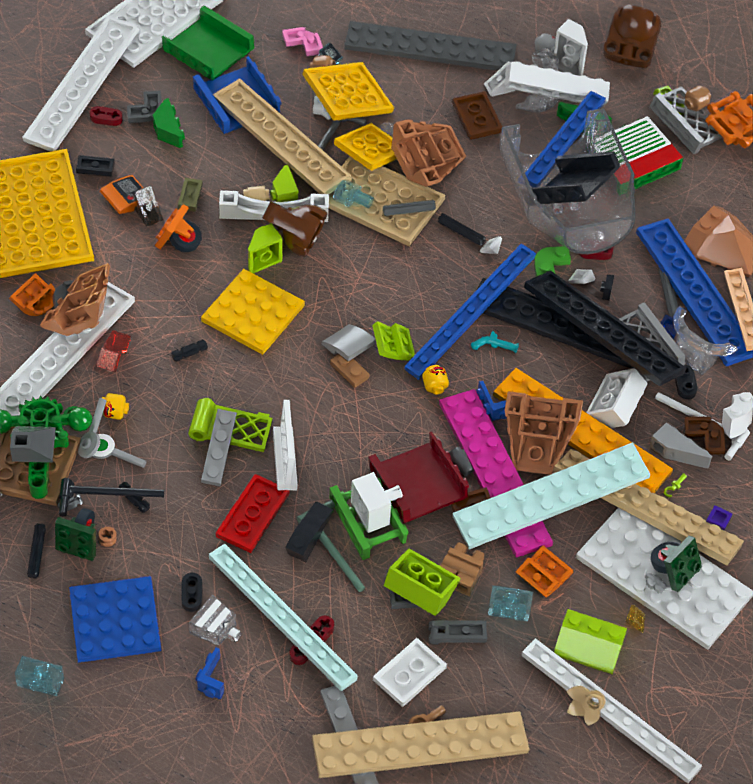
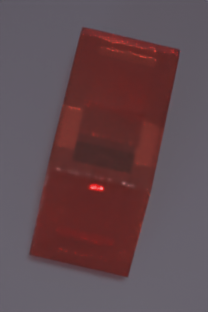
[96,330,131,372]

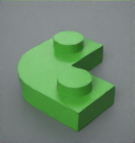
[534,246,571,277]

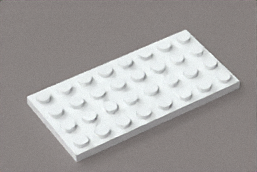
[85,0,224,68]
[576,508,753,650]

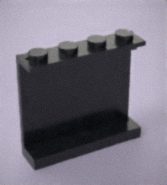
[523,151,621,205]

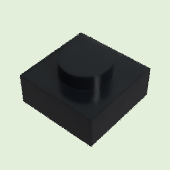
[600,274,614,301]

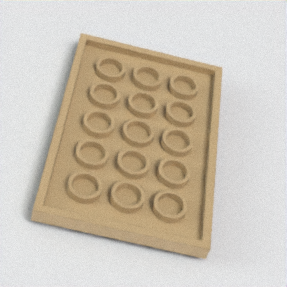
[329,156,445,246]

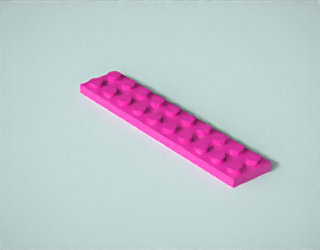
[439,389,553,558]

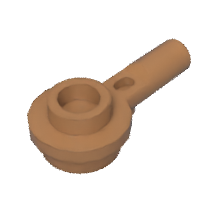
[408,705,446,724]

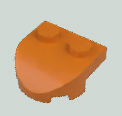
[9,273,55,316]

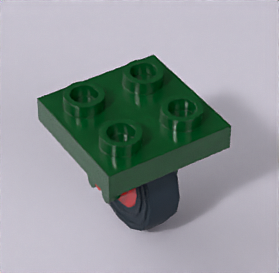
[55,508,96,561]
[650,535,702,592]

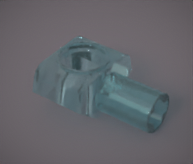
[333,180,374,208]

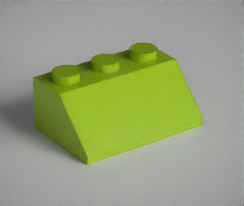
[383,548,461,616]
[554,609,627,675]

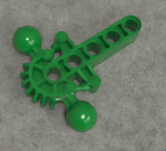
[0,395,92,499]

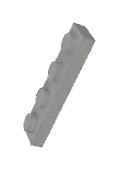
[201,409,237,486]

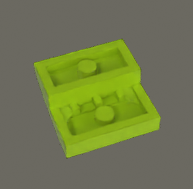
[372,321,415,361]

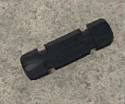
[171,339,208,362]
[119,482,150,513]

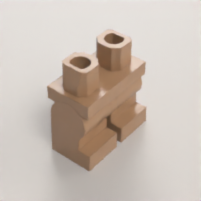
[439,542,485,597]

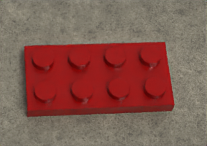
[216,474,290,553]

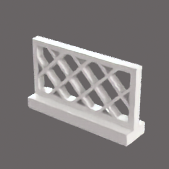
[273,400,298,490]

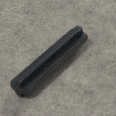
[438,213,486,246]
[27,523,46,579]

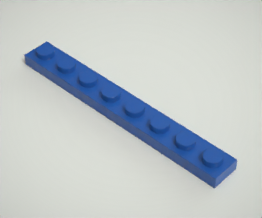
[521,91,606,187]

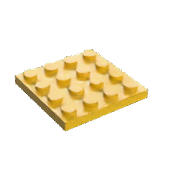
[302,62,394,121]
[201,268,305,355]

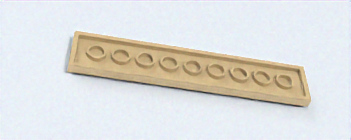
[213,79,351,194]
[553,449,744,565]
[312,711,530,778]

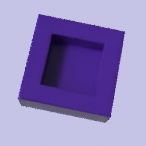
[706,505,732,530]

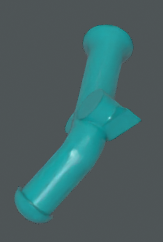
[471,330,519,354]

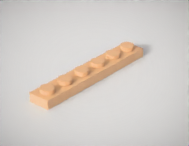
[724,268,753,351]

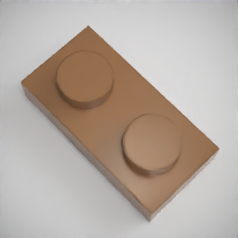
[330,354,369,388]

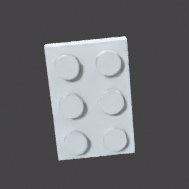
[373,638,447,707]

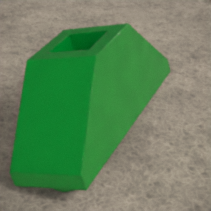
[153,98,185,148]

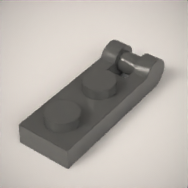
[428,620,487,645]

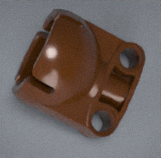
[603,5,661,68]
[262,201,328,257]

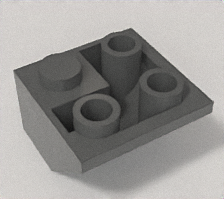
[10,426,56,462]

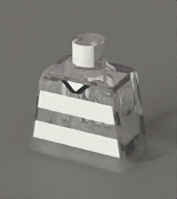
[189,595,241,645]

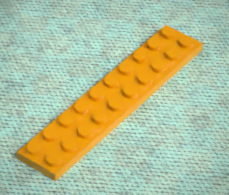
[493,368,673,493]

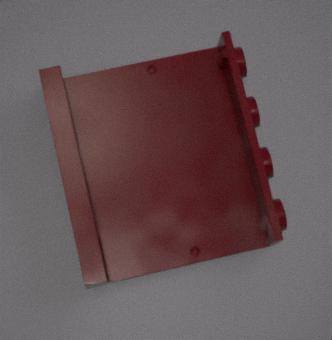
[368,431,469,524]

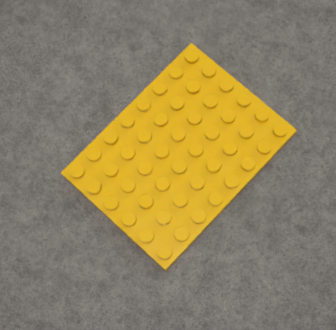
[0,149,94,278]

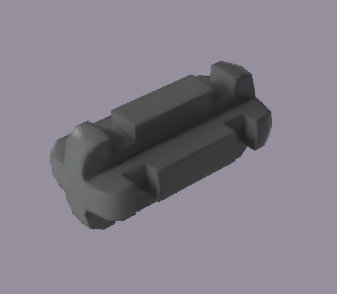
[58,494,83,511]

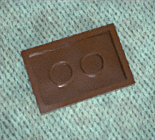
[452,91,503,140]

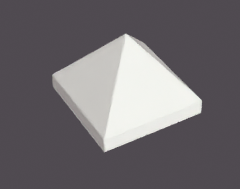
[480,237,502,254]

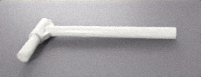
[655,392,750,461]

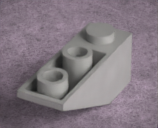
[649,422,712,469]

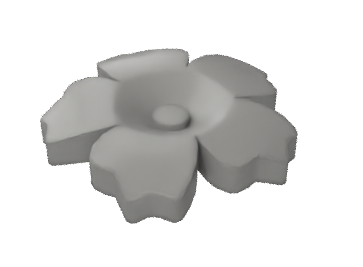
[644,573,667,594]

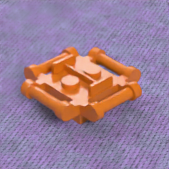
[705,91,753,148]

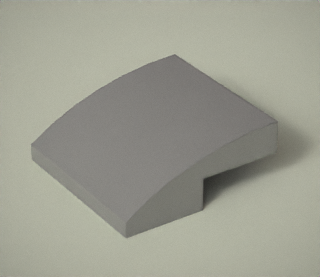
[322,324,376,361]

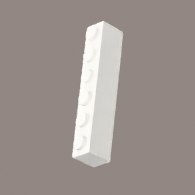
[504,61,610,108]

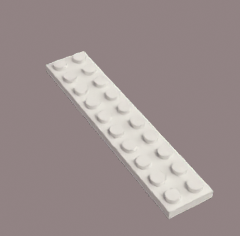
[23,16,139,152]
[0,282,135,416]

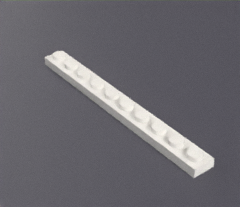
[522,638,702,783]

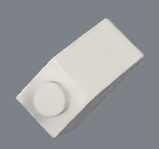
[484,61,515,97]

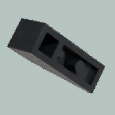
[285,502,334,562]

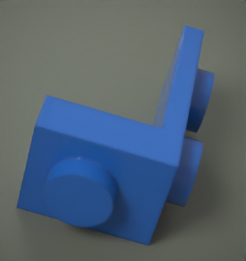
[476,380,507,421]
[196,647,224,699]

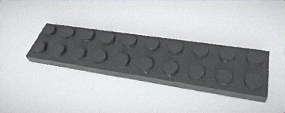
[344,21,517,71]

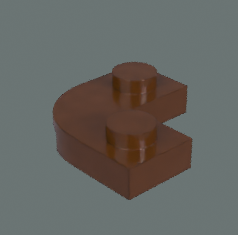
[684,416,725,455]

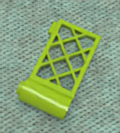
[188,398,273,452]

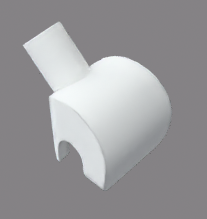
[313,96,331,120]

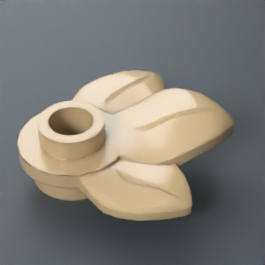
[567,686,606,725]

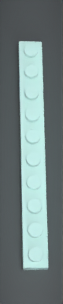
[209,544,358,691]

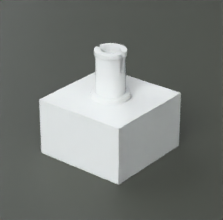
[351,472,403,533]

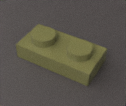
[178,178,203,212]

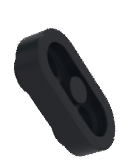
[675,365,698,400]
[181,572,202,612]

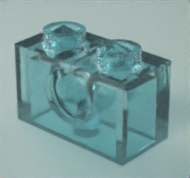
[488,585,533,621]
[15,656,64,696]

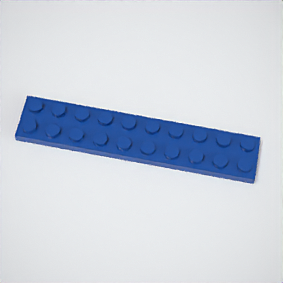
[636,218,753,366]

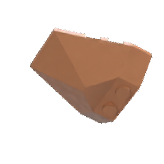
[391,119,467,187]
[684,206,753,277]
[40,263,110,336]
[505,391,583,475]

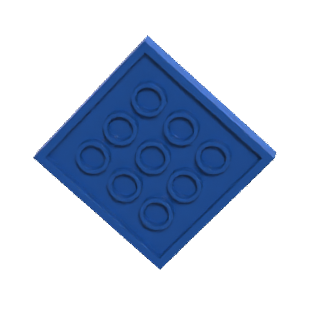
[69,576,161,663]

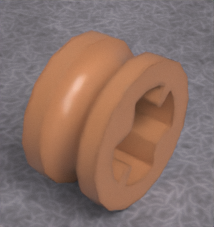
[98,527,117,547]

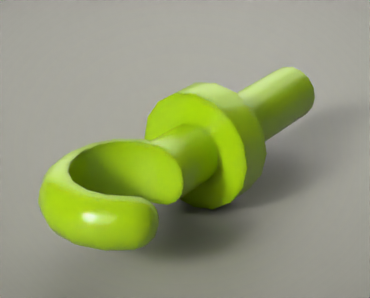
[664,473,687,497]

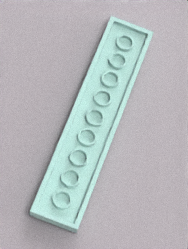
[453,442,650,549]

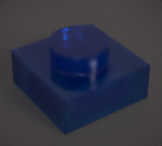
[661,314,682,340]

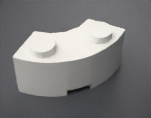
[721,392,753,438]

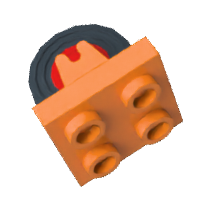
[154,204,202,252]

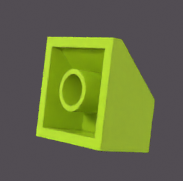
[248,223,282,274]

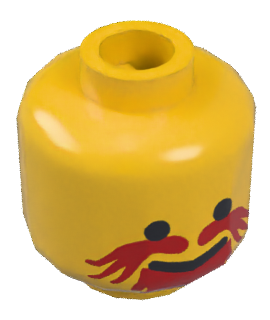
[422,365,449,395]
[102,393,129,420]

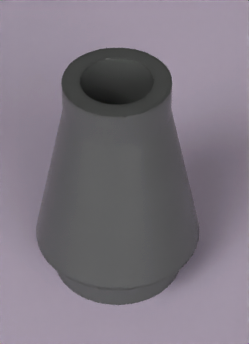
[449,447,474,477]

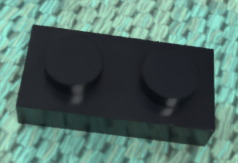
[76,155,115,177]

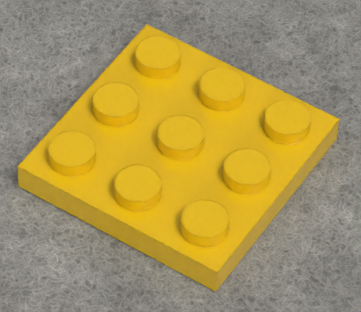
[334,123,397,171]

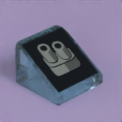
[319,42,343,64]

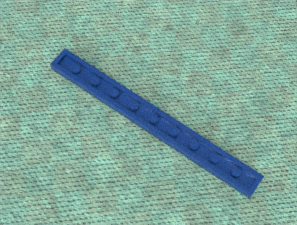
[404,243,536,380]

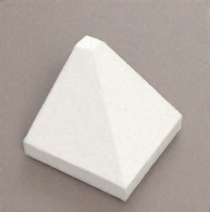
[568,269,596,284]

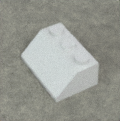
[552,19,588,76]
[586,368,648,428]

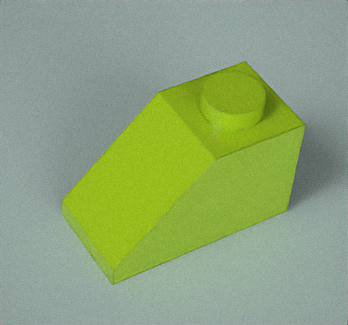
[270,165,298,202]

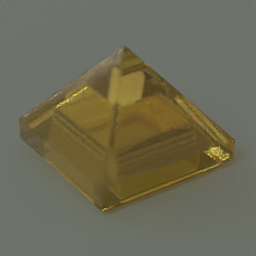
[626,604,645,632]

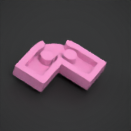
[282,27,323,56]

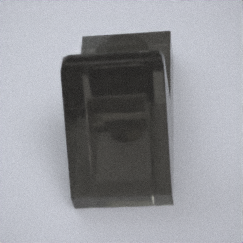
[133,186,164,227]

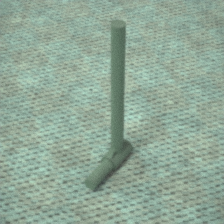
[296,500,365,592]

